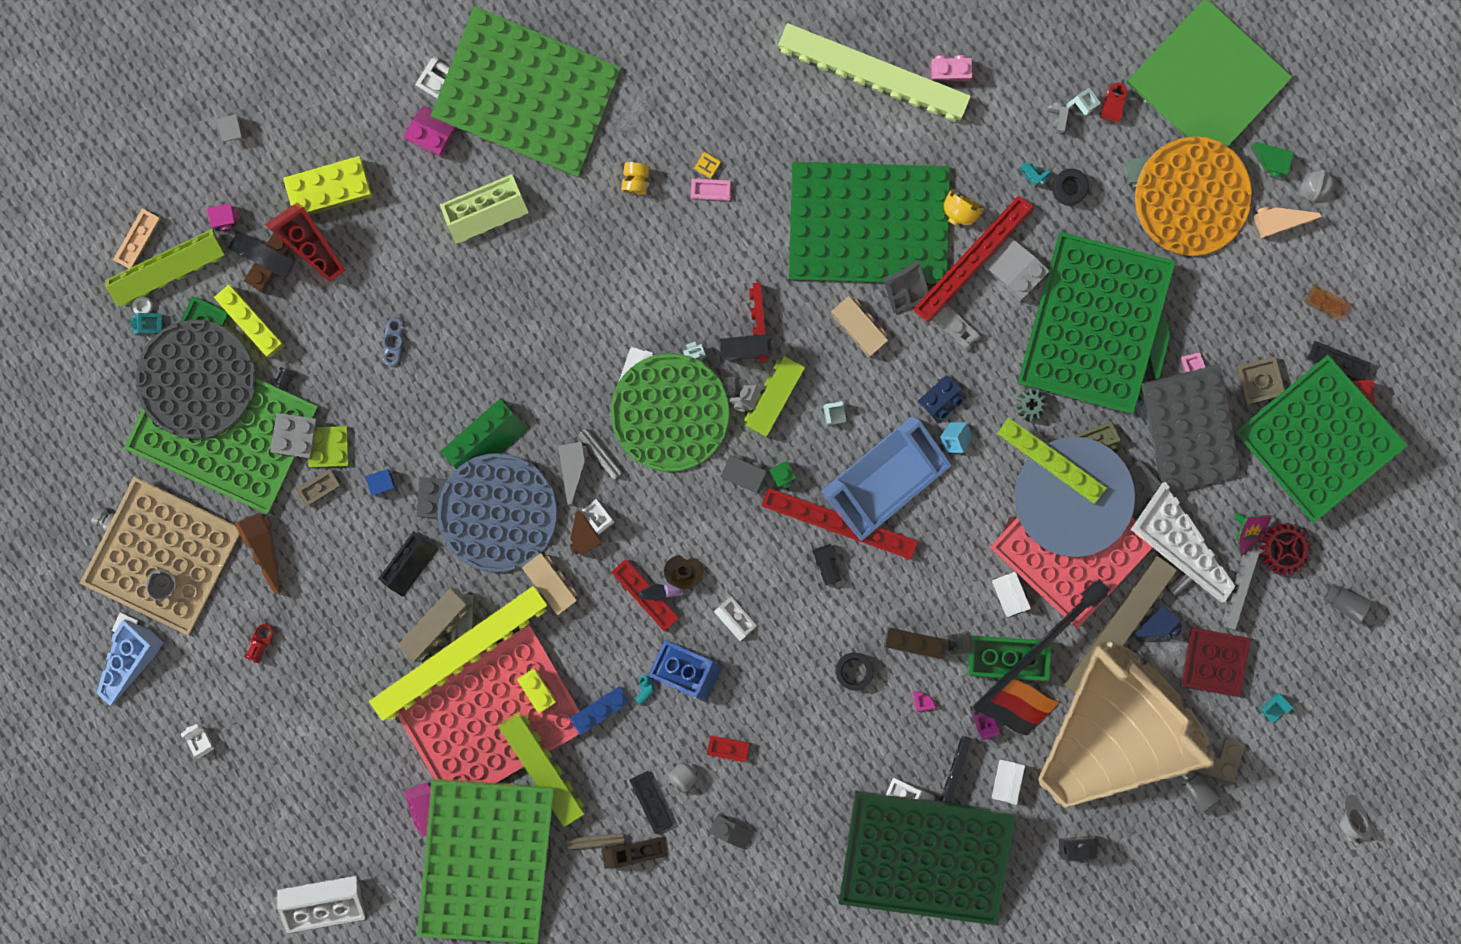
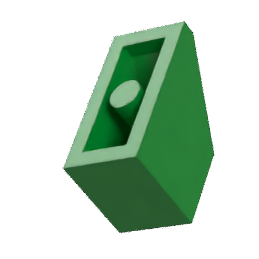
[1251,142,1294,179]

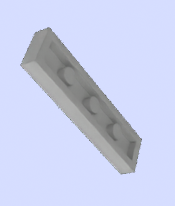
[1222,551,1259,630]

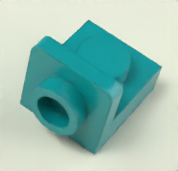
[1019,161,1051,187]
[130,313,162,334]

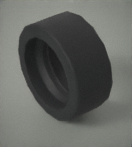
[835,652,873,691]

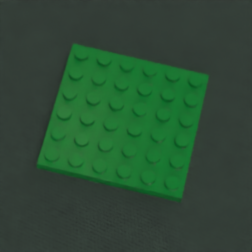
[1235,355,1408,523]

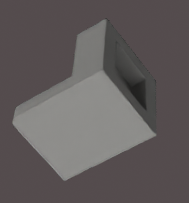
[217,114,245,142]

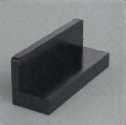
[378,531,438,597]

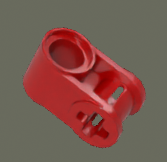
[1099,83,1127,123]

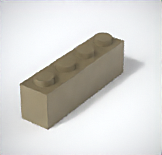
[397,588,472,662]

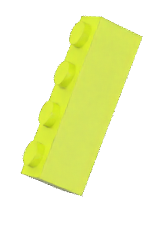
[214,284,285,358]

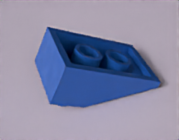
[648,640,722,702]

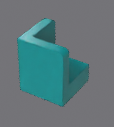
[1259,693,1293,723]

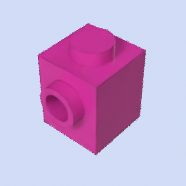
[207,204,240,231]

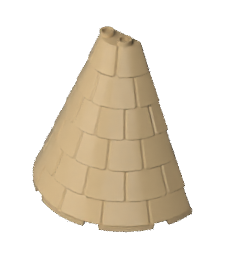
[1038,641,1213,808]

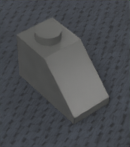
[709,814,753,849]

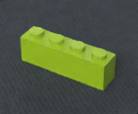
[744,356,805,437]

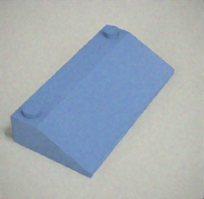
[821,416,952,541]

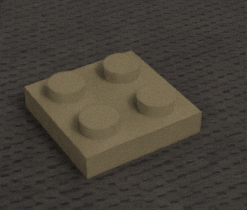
[1236,356,1285,405]

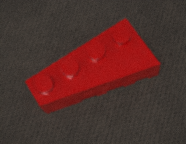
[265,202,346,282]

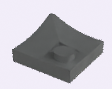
[883,261,928,313]

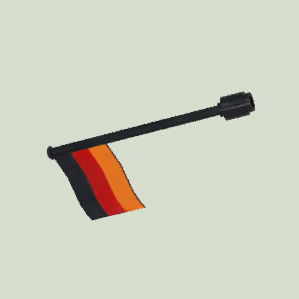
[970,579,1110,735]

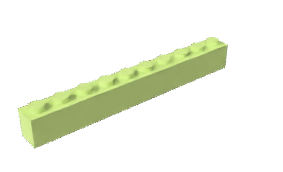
[778,23,970,122]

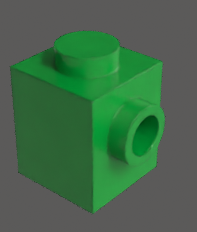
[769,460,796,489]

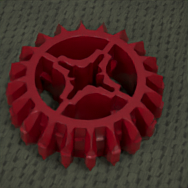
[1258,522,1313,576]

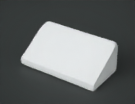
[714,596,757,641]

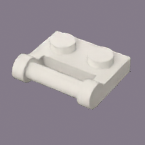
[415,56,450,99]

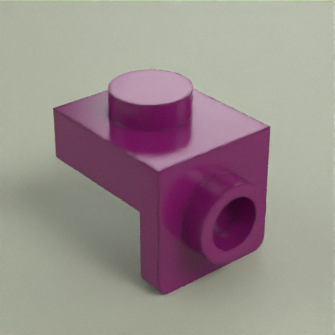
[971,712,1001,741]

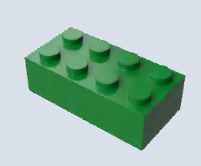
[967,635,1051,681]

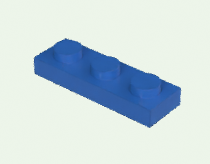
[569,686,630,735]

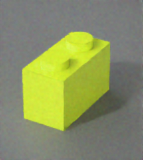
[517,668,557,713]

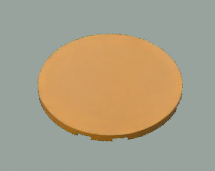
[1135,137,1252,256]

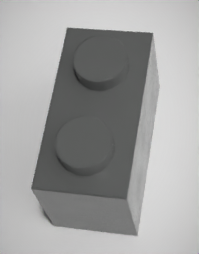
[720,454,766,494]

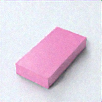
[691,178,731,201]

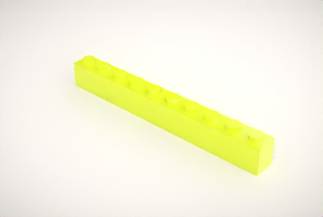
[369,586,549,722]

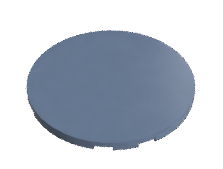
[1014,437,1135,557]
[437,453,557,572]

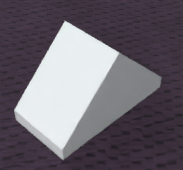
[581,499,615,535]

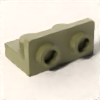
[1074,421,1121,453]

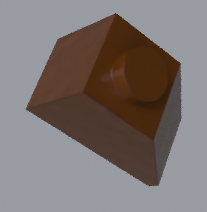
[570,510,602,556]

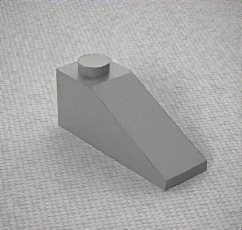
[558,442,589,505]

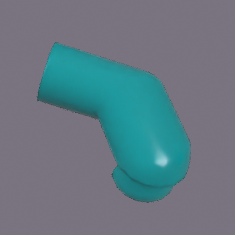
[635,675,654,705]

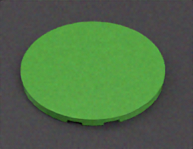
[611,353,730,472]

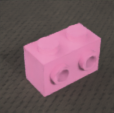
[930,55,972,83]

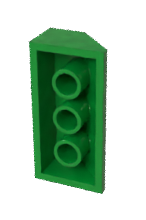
[440,399,528,469]

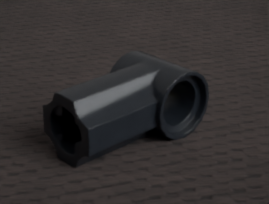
[812,543,842,586]

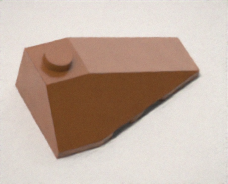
[234,513,281,595]

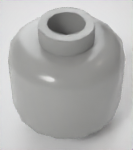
[668,763,697,793]

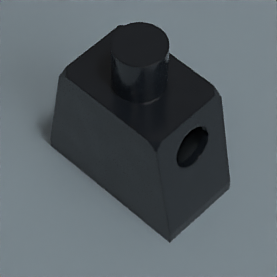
[1058,835,1098,861]

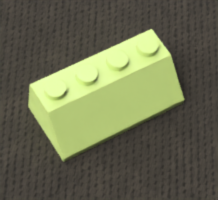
[440,174,529,244]

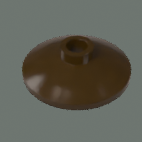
[664,555,704,589]

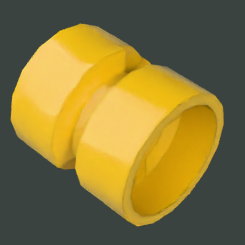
[621,162,650,195]

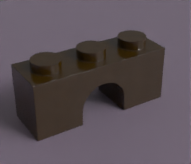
[884,627,948,659]

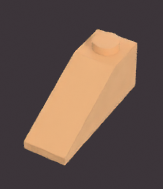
[1253,206,1321,239]

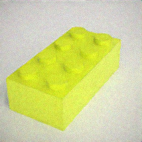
[283,156,373,215]

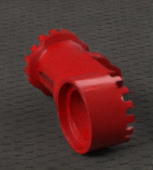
[244,623,274,664]

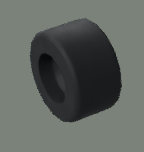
[1052,169,1089,206]

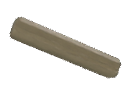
[566,833,625,850]

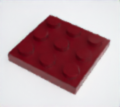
[1180,627,1251,697]

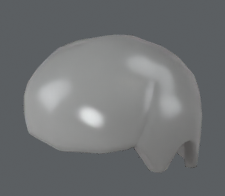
[145,569,177,601]

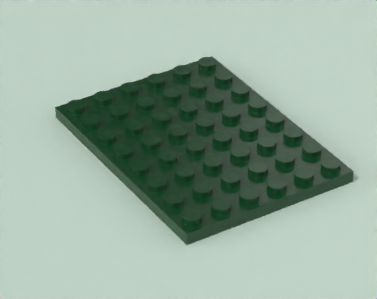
[839,790,1016,925]

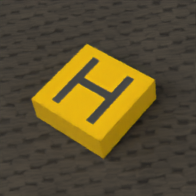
[694,152,721,179]

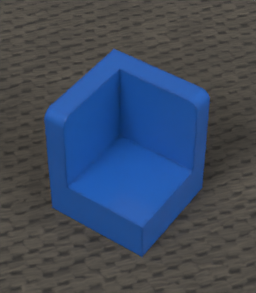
[366,469,396,496]

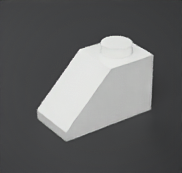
[886,778,935,801]

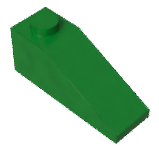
[1148,316,1171,380]

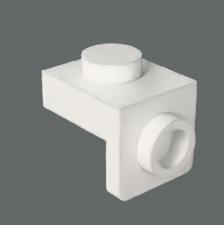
[181,724,214,759]

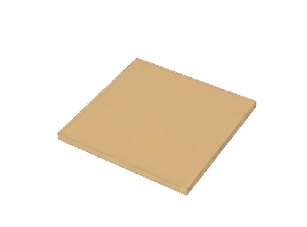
[80,476,240,636]

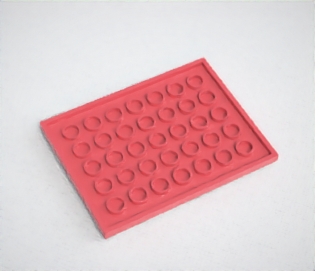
[398,625,580,783]

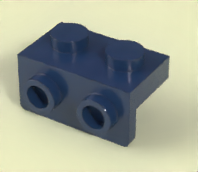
[918,375,966,423]

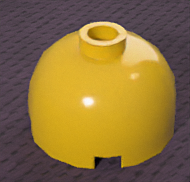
[944,189,984,226]

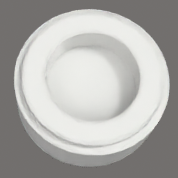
[132,296,153,314]

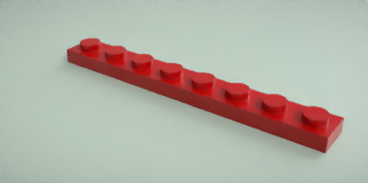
[913,195,1034,324]
[761,488,918,560]

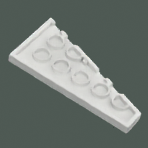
[1131,482,1235,603]

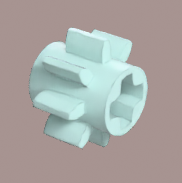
[683,342,707,363]

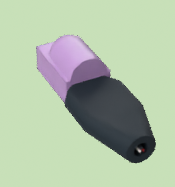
[640,584,683,601]

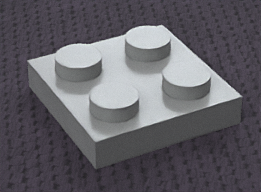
[270,413,317,458]

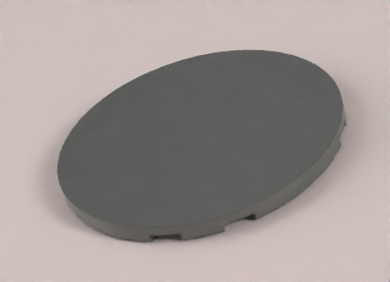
[136,320,256,439]

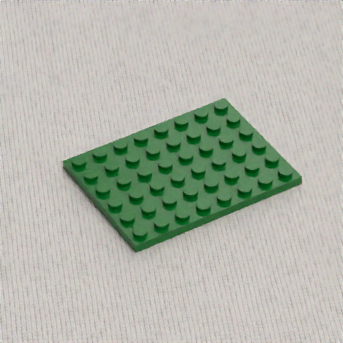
[789,162,950,284]
[1017,232,1176,414]

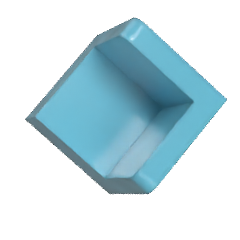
[940,422,972,453]

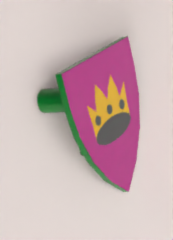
[1235,513,1272,556]

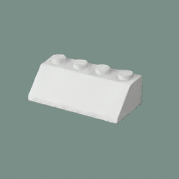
[277,876,366,933]

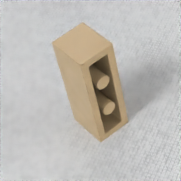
[830,296,888,357]
[522,553,578,615]

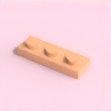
[113,208,161,268]

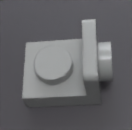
[1047,103,1069,134]
[729,385,762,412]

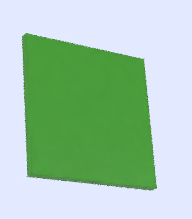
[1126,0,1292,147]

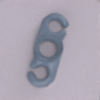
[383,317,404,367]

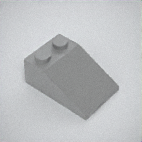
[982,236,1049,302]

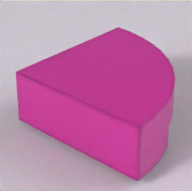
[913,691,936,711]

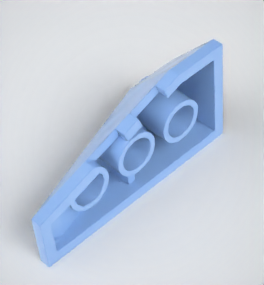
[97,619,164,706]

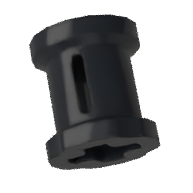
[271,366,296,392]

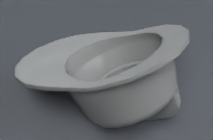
[1299,170,1334,207]
[1340,795,1372,841]

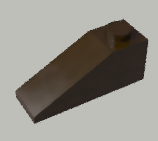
[601,836,668,869]

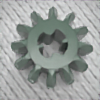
[1014,388,1048,422]

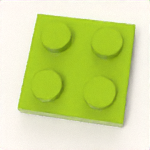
[308,426,349,468]

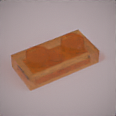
[1304,285,1349,320]

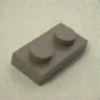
[296,469,341,507]

